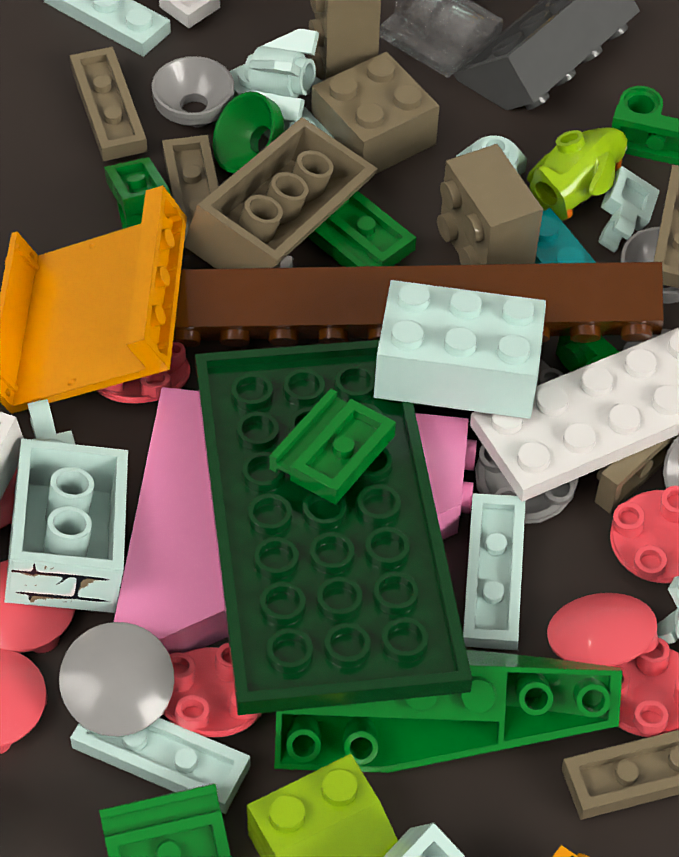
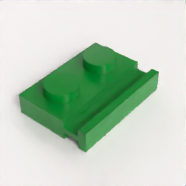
[307,191,416,267]
[269,389,396,505]
[99,783,231,857]

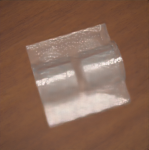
[380,0,503,78]

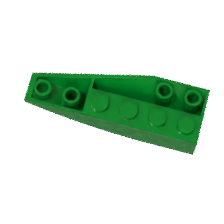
[274,650,622,773]

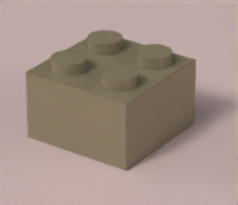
[311,51,440,174]
[437,144,543,265]

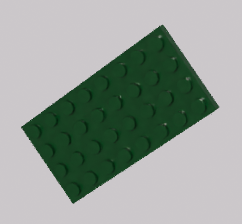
[195,340,473,715]

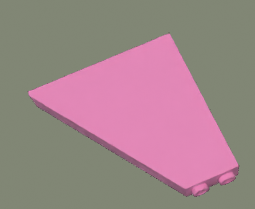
[114,387,477,654]

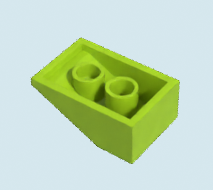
[247,754,398,857]

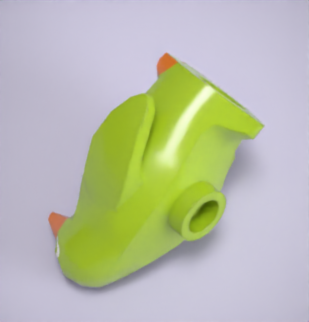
[527,127,628,221]

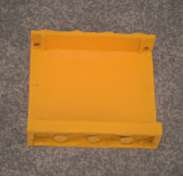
[0,185,187,414]

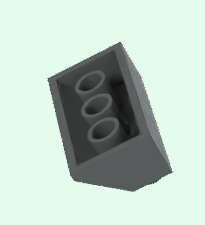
[453,0,640,111]

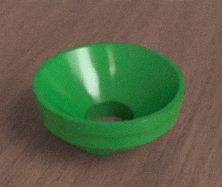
[213,91,285,174]

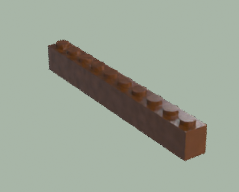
[173,262,664,347]

